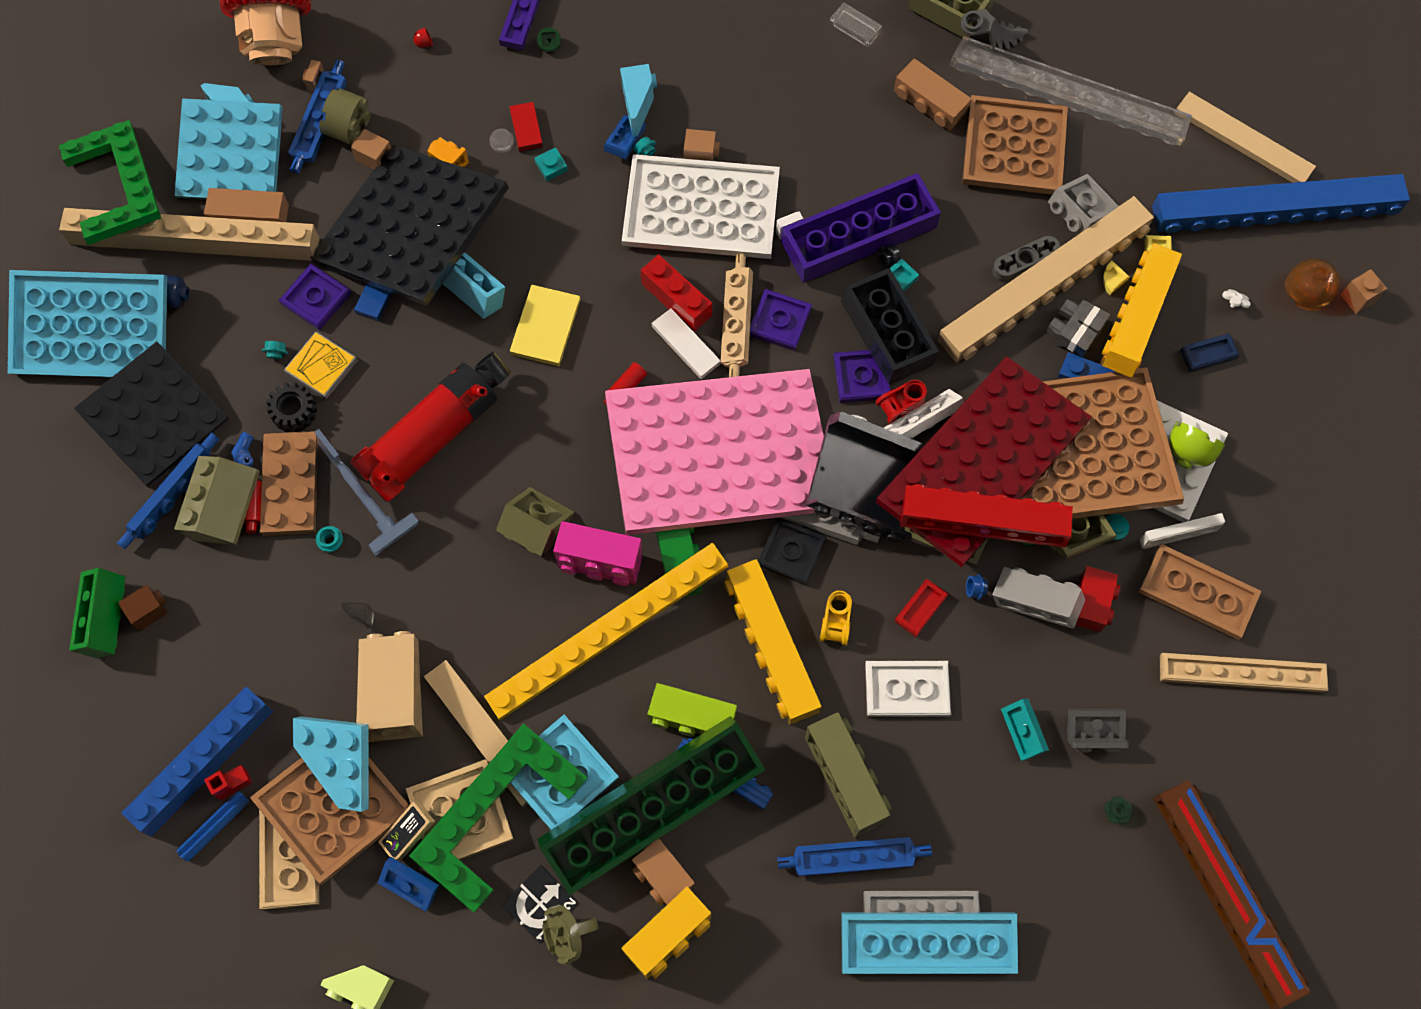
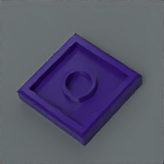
[278,264,352,331]
[750,289,813,351]
[833,350,891,403]

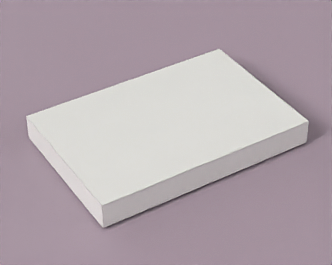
[865,661,951,717]

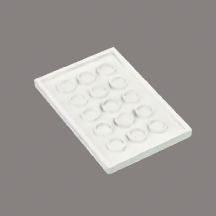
[622,154,780,259]

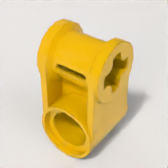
[820,591,852,646]

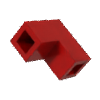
[204,765,253,801]

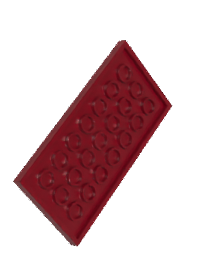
[876,356,1092,567]

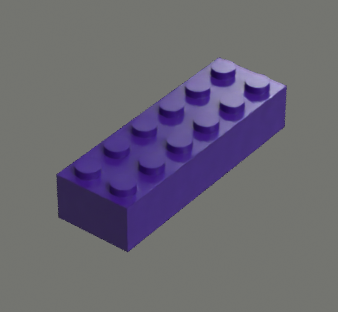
[781,173,941,283]

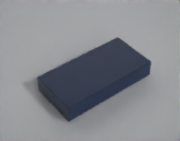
[1180,333,1240,372]

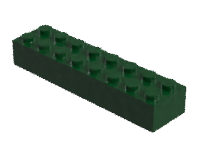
[537,716,765,895]

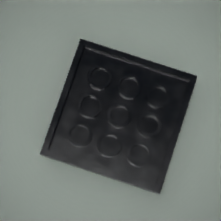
[74,341,229,487]

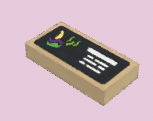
[378,801,435,862]

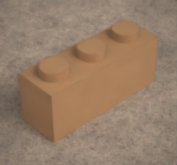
[894,58,971,131]
[204,188,289,222]

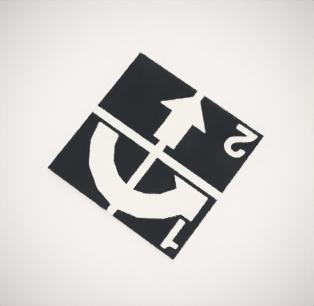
[502,865,578,944]

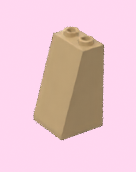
[356,631,423,742]

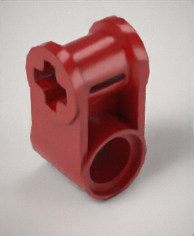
[875,380,927,424]

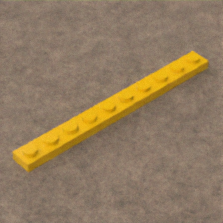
[484,543,729,720]

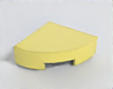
[1103,260,1130,296]

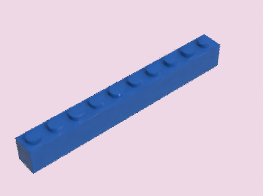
[1152,174,1410,233]

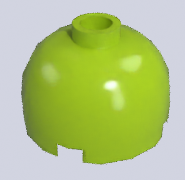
[1168,421,1225,470]

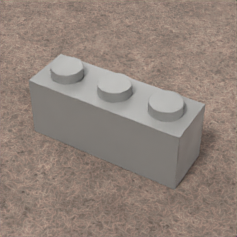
[992,567,1085,629]

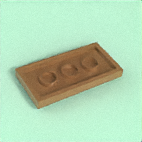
[260,431,318,536]
[1138,544,1262,640]

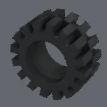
[266,382,317,432]

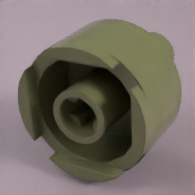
[319,88,371,145]

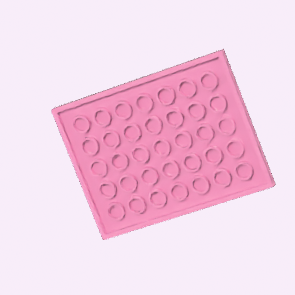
[605,369,824,535]

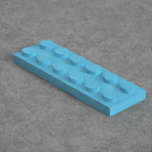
[841,912,1018,974]

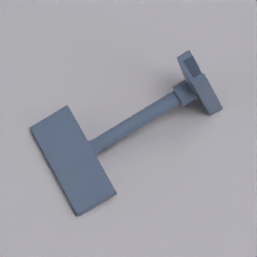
[315,429,419,556]

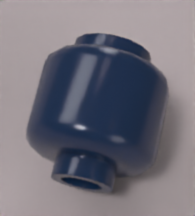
[160,274,190,309]

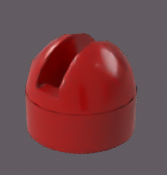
[413,27,433,49]

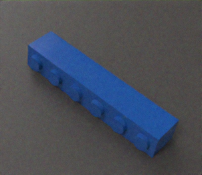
[121,687,274,837]

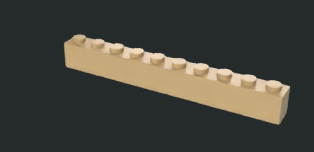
[937,196,1154,363]
[59,208,320,261]

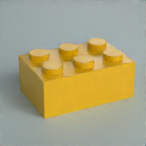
[621,887,711,979]

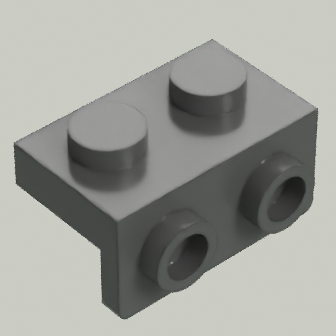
[1067,709,1129,752]

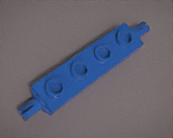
[288,60,347,175]
[116,433,220,550]
[777,837,932,877]

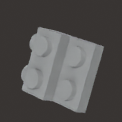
[1048,174,1119,234]

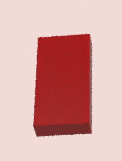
[509,102,543,152]
[894,579,949,637]

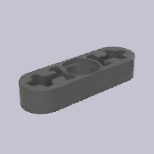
[992,236,1060,282]

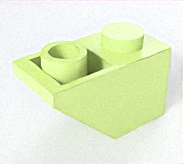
[321,965,394,1009]

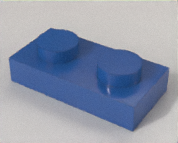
[1058,352,1116,379]
[378,857,439,912]

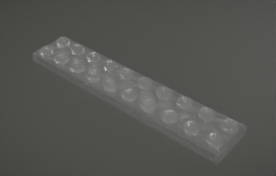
[950,36,1192,146]

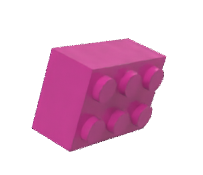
[553,521,643,586]

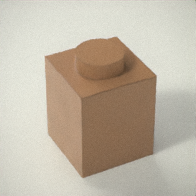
[351,129,391,170]
[684,129,720,161]
[1340,269,1387,314]

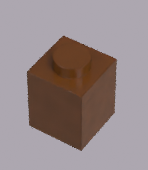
[118,584,168,631]

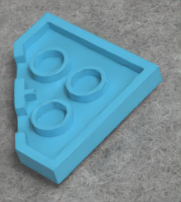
[293,716,369,812]

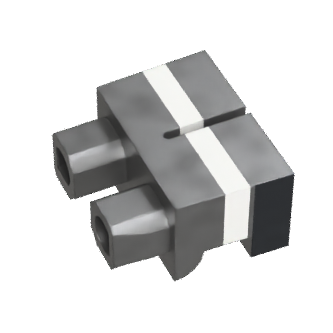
[1046,299,1110,358]

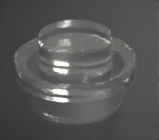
[489,128,514,153]

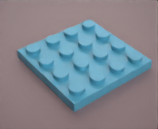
[175,98,283,200]

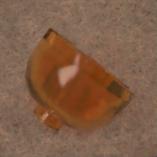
[1285,258,1340,310]

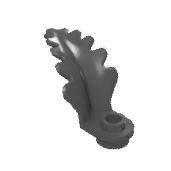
[960,9,1028,52]

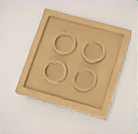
[406,759,514,860]

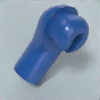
[232,432,254,467]

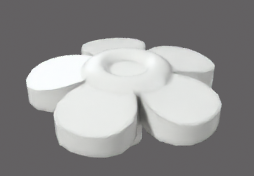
[1222,289,1251,308]

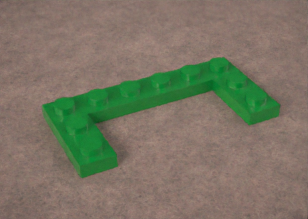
[59,120,162,245]
[409,723,588,913]

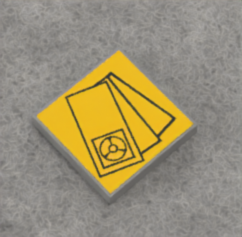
[284,331,358,399]

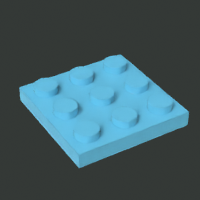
[511,715,619,830]

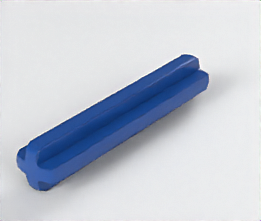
[177,791,249,861]

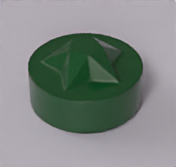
[537,27,562,53]

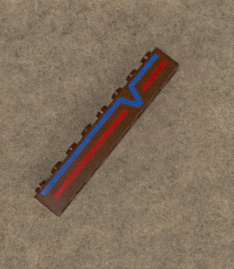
[1153,780,1311,1009]

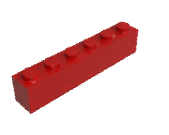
[900,484,1073,548]

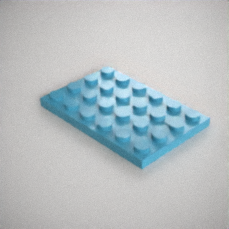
[8,270,167,377]

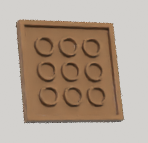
[962,95,1068,195]
[250,758,409,885]

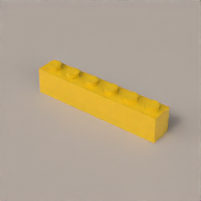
[1102,243,1182,378]
[724,559,822,725]

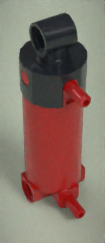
[350,352,511,502]

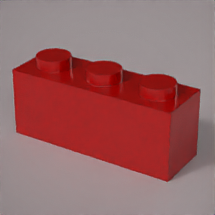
[640,254,712,332]

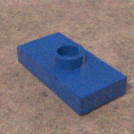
[604,115,646,159]

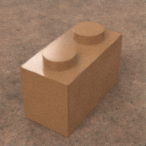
[632,839,695,906]

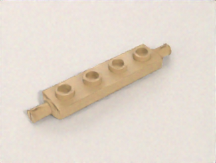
[721,254,753,377]

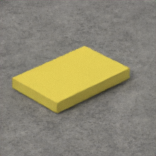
[510,285,581,367]

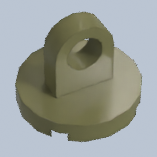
[542,905,599,965]

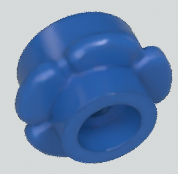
[966,574,988,600]

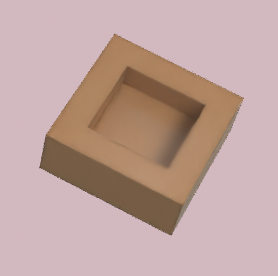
[303,60,324,94]

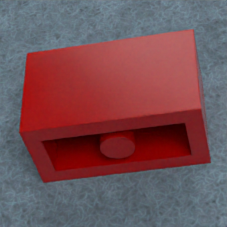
[1075,566,1120,632]

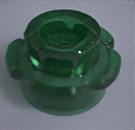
[1104,796,1133,824]

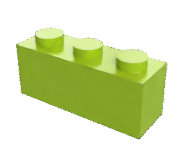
[647,683,737,737]

